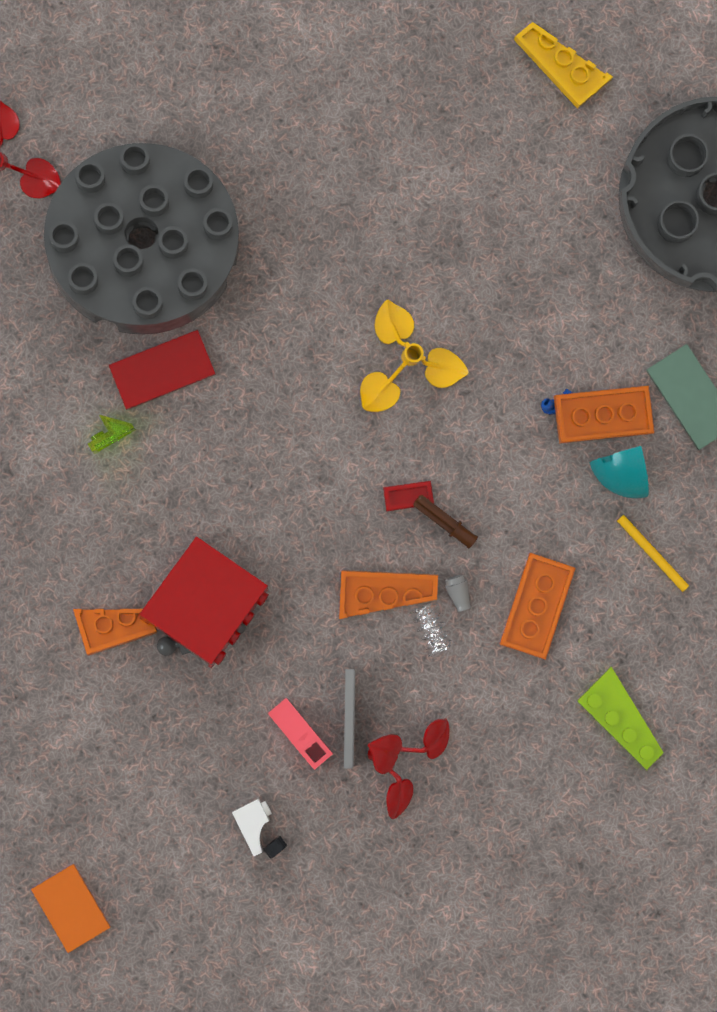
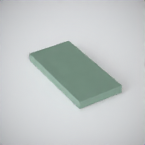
[646,344,717,451]

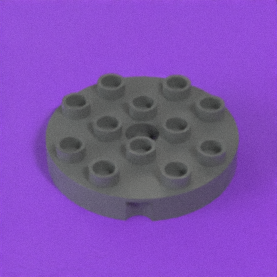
[618,97,717,292]
[44,143,239,335]

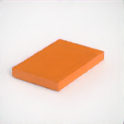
[31,864,111,953]

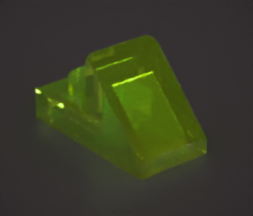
[87,415,136,454]

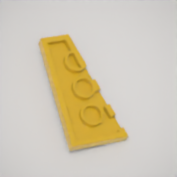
[514,22,613,109]

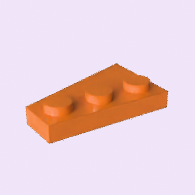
[73,609,157,656]

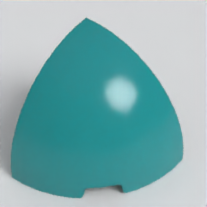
[589,446,649,498]

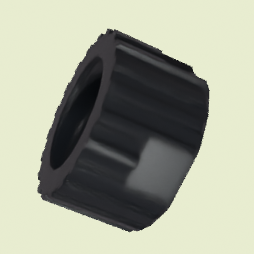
[263,836,287,858]

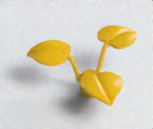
[360,300,469,412]

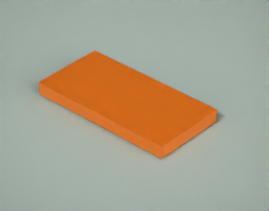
[554,386,654,444]
[500,553,576,660]

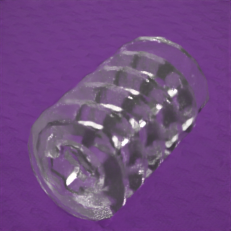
[409,603,455,657]

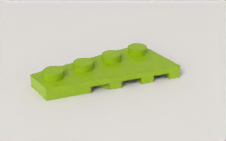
[577,667,664,770]

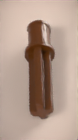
[413,495,478,549]

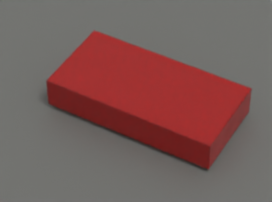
[383,481,434,512]

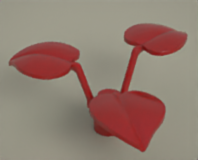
[0,100,61,198]
[368,718,449,819]

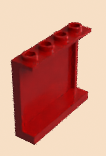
[139,536,269,669]

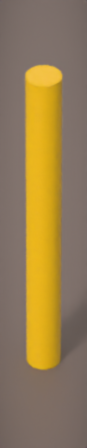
[617,515,689,592]

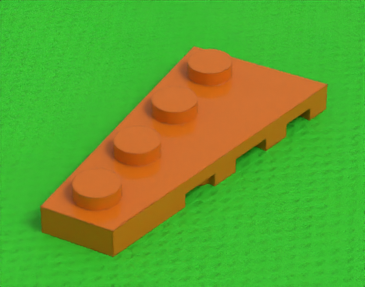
[339,570,438,619]

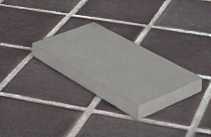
[344,669,355,769]

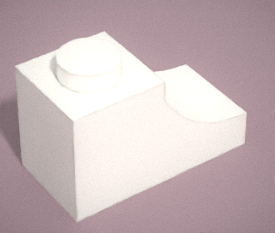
[232,798,272,856]

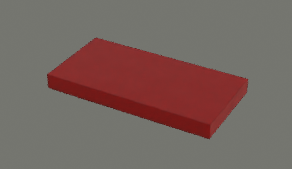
[109,330,216,410]

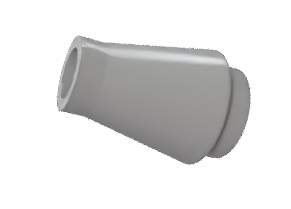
[444,574,471,612]

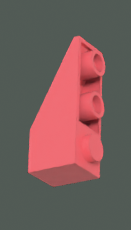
[268,698,333,770]

